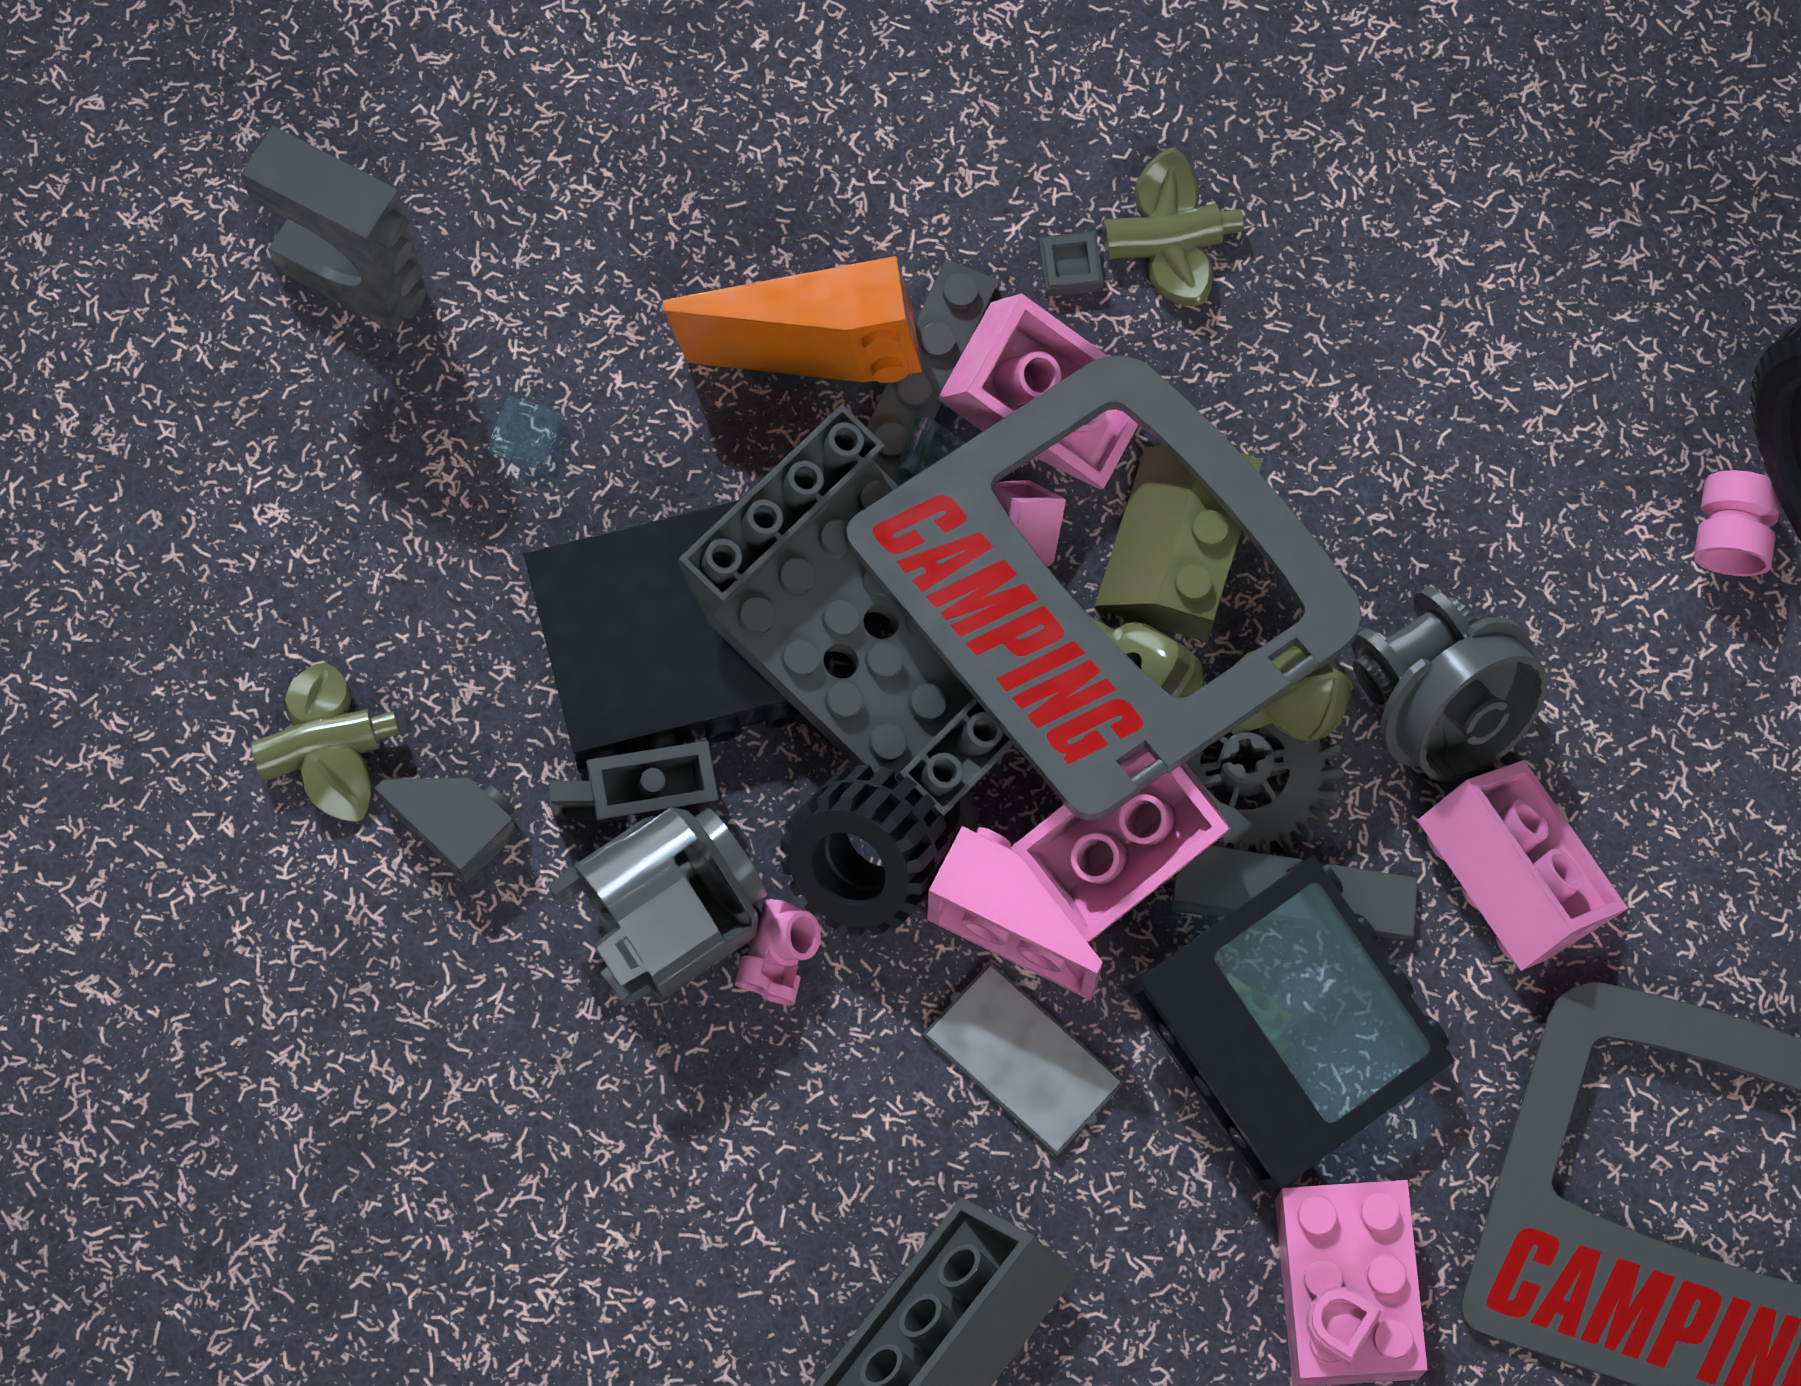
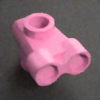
[735,899,821,1006]

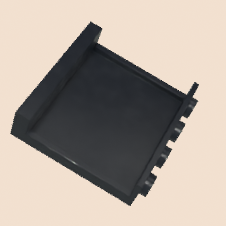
[523,500,801,769]

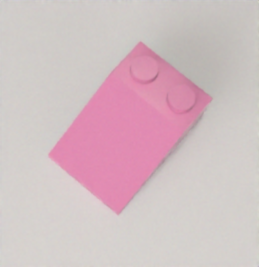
[937,293,1138,489]
[927,826,1103,1000]

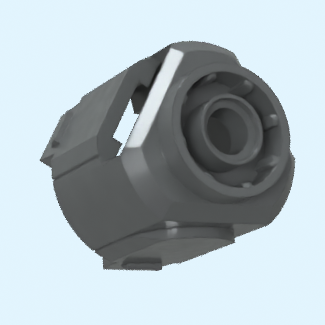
[548,807,767,1007]

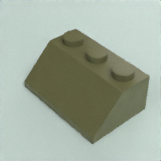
[1094,446,1263,643]

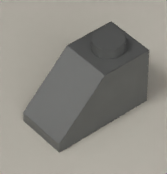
[586,741,719,822]
[375,778,518,884]

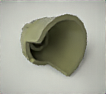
[1231,646,1354,745]

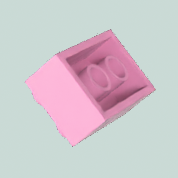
[1275,1180,1428,1386]

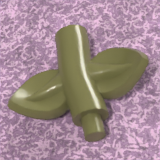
[1102,147,1244,306]
[251,662,401,822]

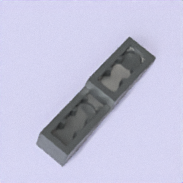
[1171,846,1417,940]

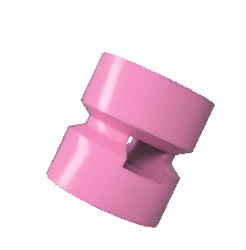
[1694,470,1780,577]

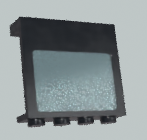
[1123,855,1456,1192]

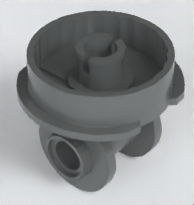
[1352,587,1548,782]

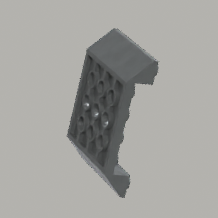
[677,404,1014,816]

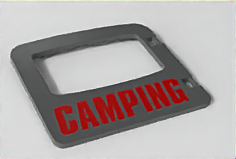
[846,355,1361,821]
[1460,982,1801,1386]

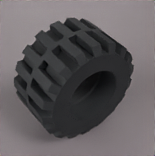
[780,765,950,936]

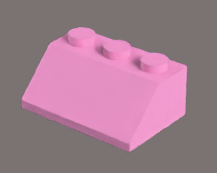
[1010,748,1231,944]
[1417,760,1628,971]

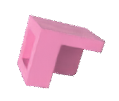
[992,480,1066,567]

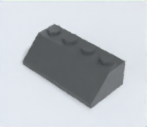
[814,1197,1075,1386]

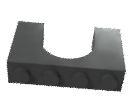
[241,125,426,333]

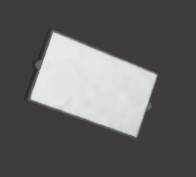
[922,962,1125,1158]

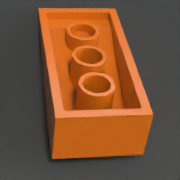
[663,256,922,383]

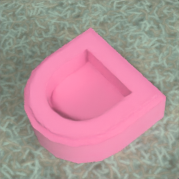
[1306,1287,1384,1366]

